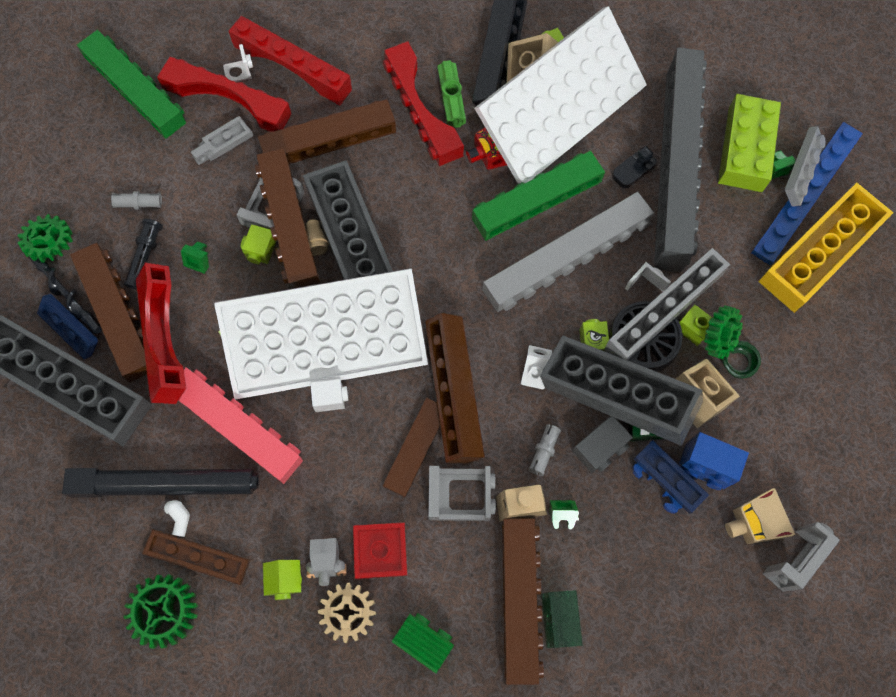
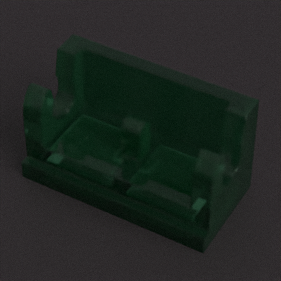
[541,590,583,648]

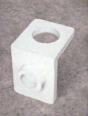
[223,44,253,82]
[625,262,671,291]
[521,345,552,389]

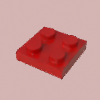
[353,522,407,579]

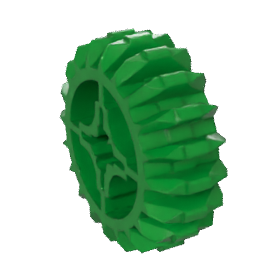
[123,574,198,649]

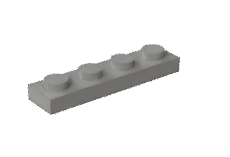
[785,126,825,206]

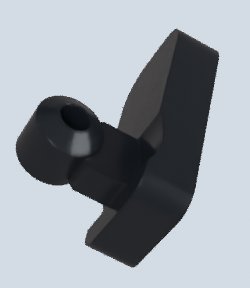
[612,146,657,188]

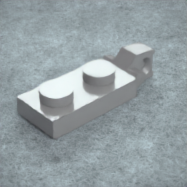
[191,116,253,165]

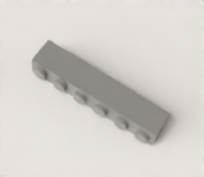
[604,248,730,361]

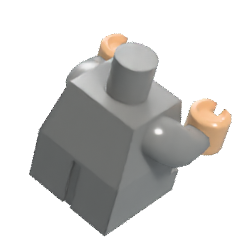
[306,538,347,586]

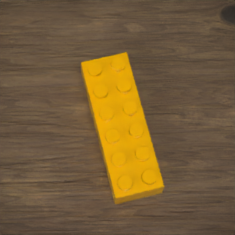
[758,183,893,313]

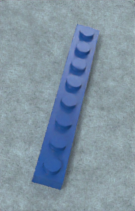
[751,122,863,266]

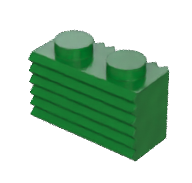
[392,613,454,673]

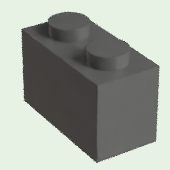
[572,416,633,473]

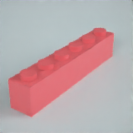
[178,367,303,484]

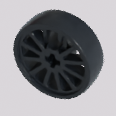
[608,301,683,372]

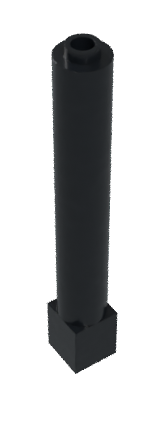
[62,468,259,498]

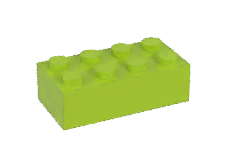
[718,94,781,192]

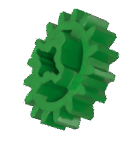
[17,214,73,263]
[704,305,743,359]

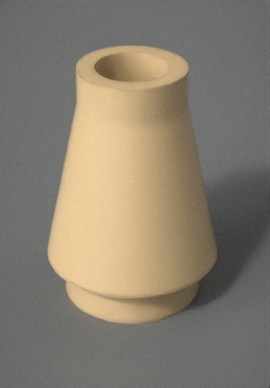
[306,220,329,255]

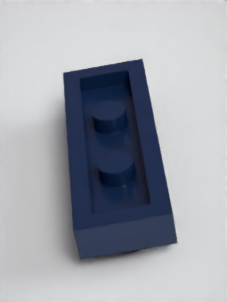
[37,294,98,359]
[634,440,709,514]

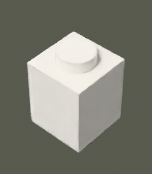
[311,379,348,412]

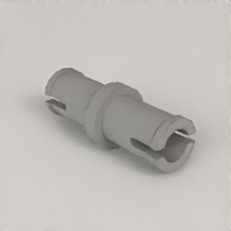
[111,191,162,210]
[528,424,561,476]

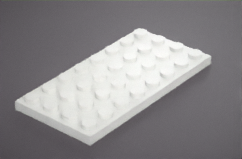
[474,6,647,184]
[214,268,428,399]

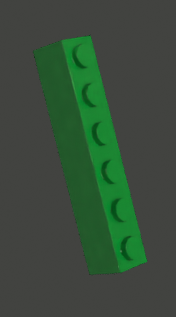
[77,30,186,139]
[472,151,605,241]

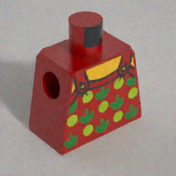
[466,128,507,170]

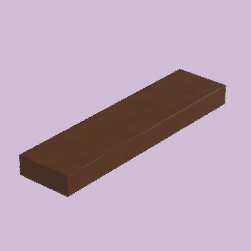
[383,398,440,498]
[142,529,250,585]

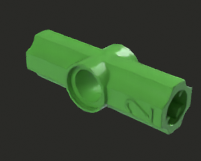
[437,60,466,128]

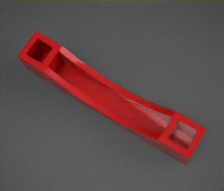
[229,16,352,106]
[383,41,464,166]
[157,57,292,132]
[136,263,186,404]

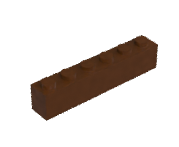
[258,99,396,164]
[255,148,320,289]
[70,243,147,382]
[425,313,485,463]
[502,519,544,685]

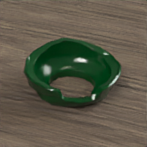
[723,341,761,379]

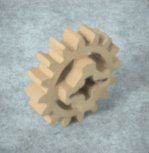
[318,583,376,643]

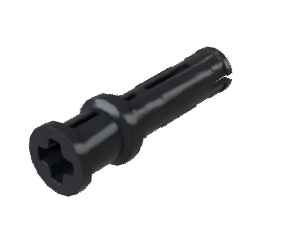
[123,218,163,290]

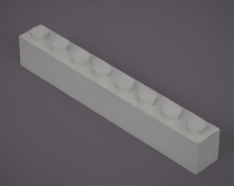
[482,192,654,312]

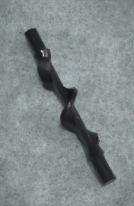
[28,256,102,334]

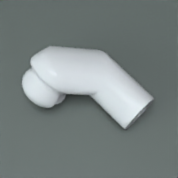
[164,500,190,537]

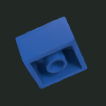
[678,432,749,490]

